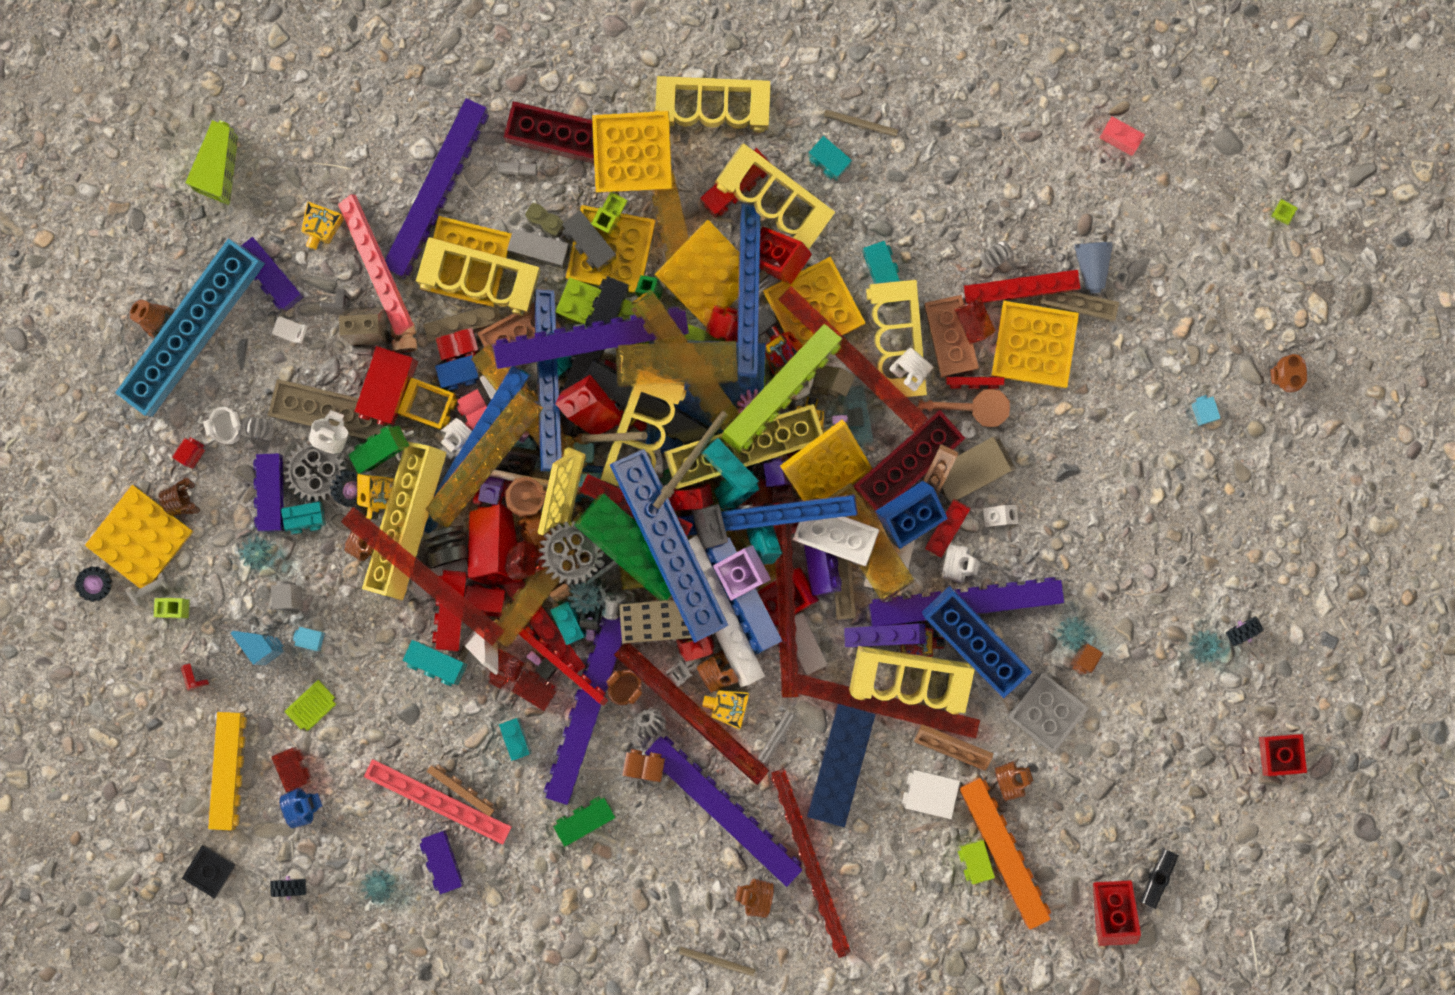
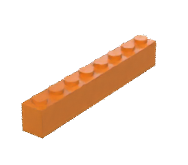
[958,777,1051,930]

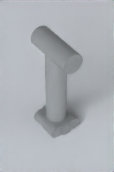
[125,573,169,606]

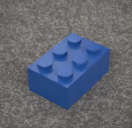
[875,481,948,549]

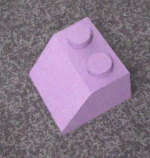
[713,545,771,600]

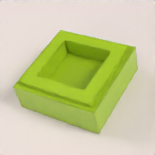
[1271,199,1298,225]

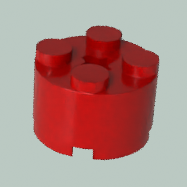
[706,305,738,342]

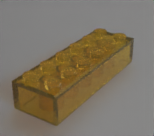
[616,341,738,387]
[828,483,915,603]

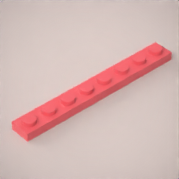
[338,194,414,335]
[364,759,512,845]

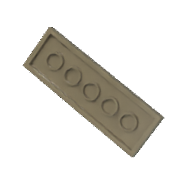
[267,379,384,440]

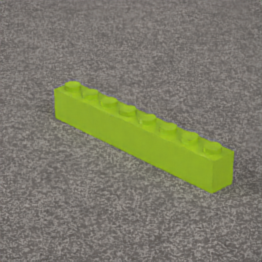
[722,324,842,453]

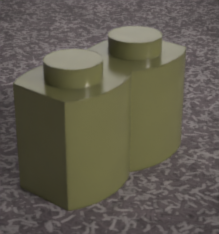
[525,203,564,239]

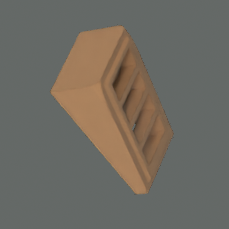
[550,583,577,605]

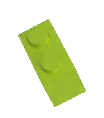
[957,839,995,885]

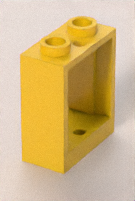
[397,378,457,431]

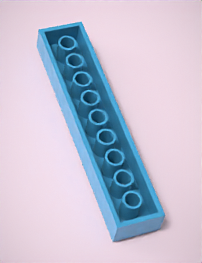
[115,238,265,417]

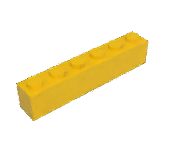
[208,712,247,831]

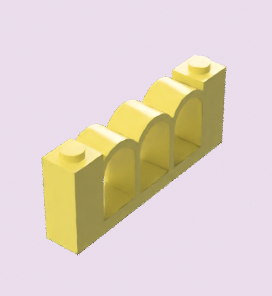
[655,76,770,133]
[715,144,835,249]
[416,237,541,316]
[866,280,927,400]
[600,368,687,487]
[849,646,975,714]

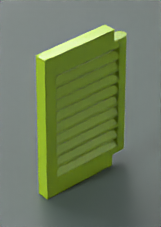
[284,680,336,731]

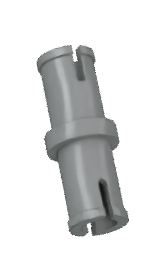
[498,161,537,176]

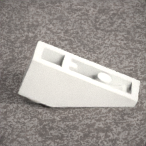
[463,626,499,675]

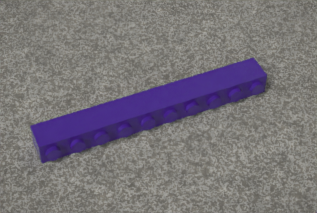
[385,98,489,280]
[492,307,689,369]
[868,577,1064,626]
[544,616,622,805]
[645,736,802,887]

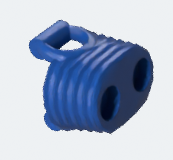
[279,788,323,829]

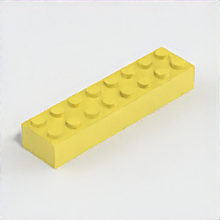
[664,404,823,489]
[362,441,447,600]

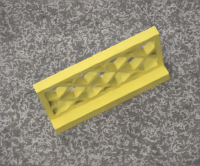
[538,447,586,535]

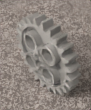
[283,441,347,502]
[539,521,603,585]

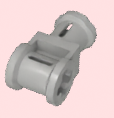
[602,589,636,620]
[664,659,702,689]

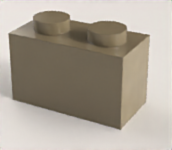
[812,365,855,398]

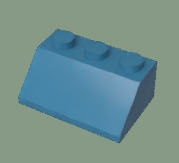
[231,631,284,665]

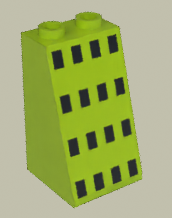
[185,120,238,205]

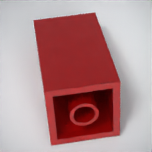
[354,346,419,426]
[467,504,522,587]

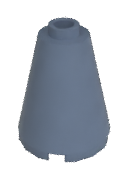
[1075,242,1113,293]

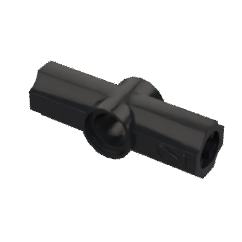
[1139,848,1179,909]

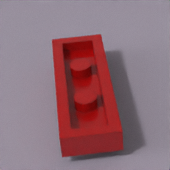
[945,377,1004,389]
[925,499,970,558]

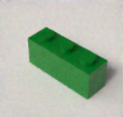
[348,425,409,474]
[553,796,616,847]

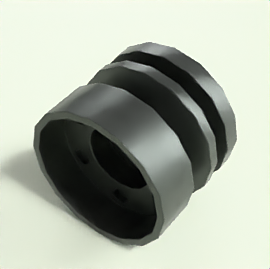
[423,525,468,569]

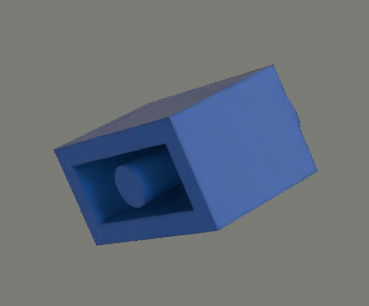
[435,355,480,392]

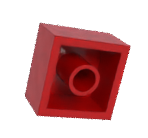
[1259,733,1307,776]

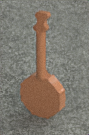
[918,389,1010,427]
[505,477,586,517]

